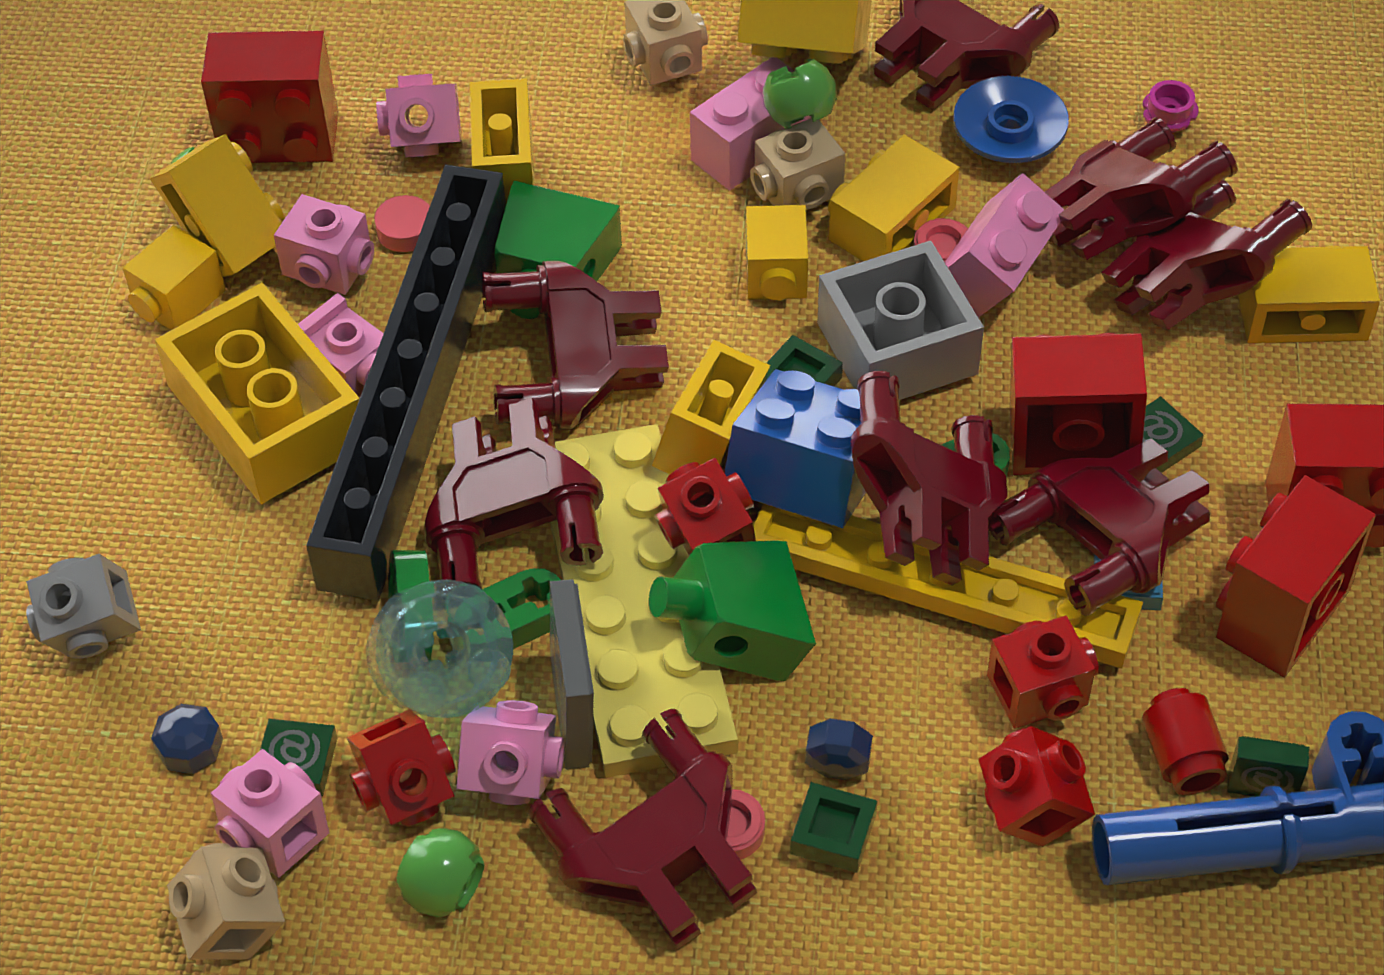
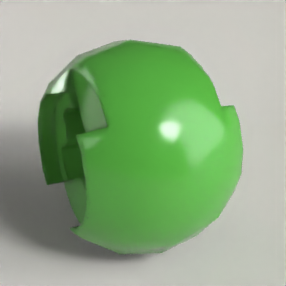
[763,59,837,129]
[396,828,484,918]

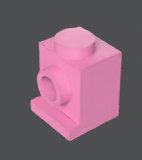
[298,293,384,398]

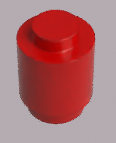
[1142,688,1229,795]

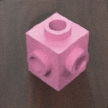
[376,74,462,157]
[274,194,374,295]
[456,700,565,805]
[211,749,329,878]

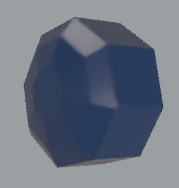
[151,703,223,774]
[805,719,873,780]

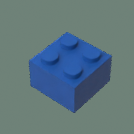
[725,369,866,528]

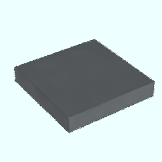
[550,579,594,770]

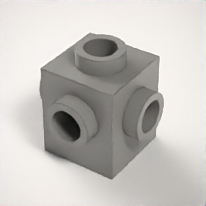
[26,554,141,658]

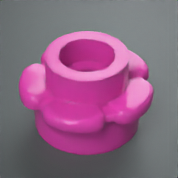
[1142,80,1199,132]

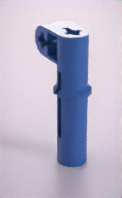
[1092,711,1384,885]

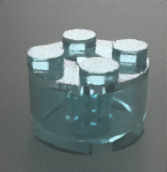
[366,580,513,718]

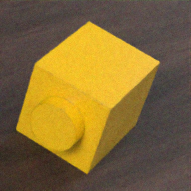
[746,205,808,300]
[122,225,226,330]

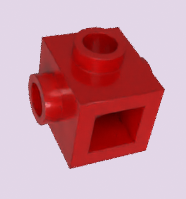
[655,458,756,555]
[987,615,1099,729]
[346,710,456,826]
[978,726,1096,847]

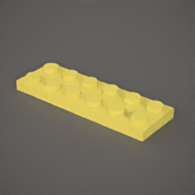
[550,424,738,778]

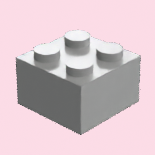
[817,241,984,400]

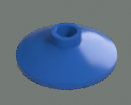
[953,76,1069,163]

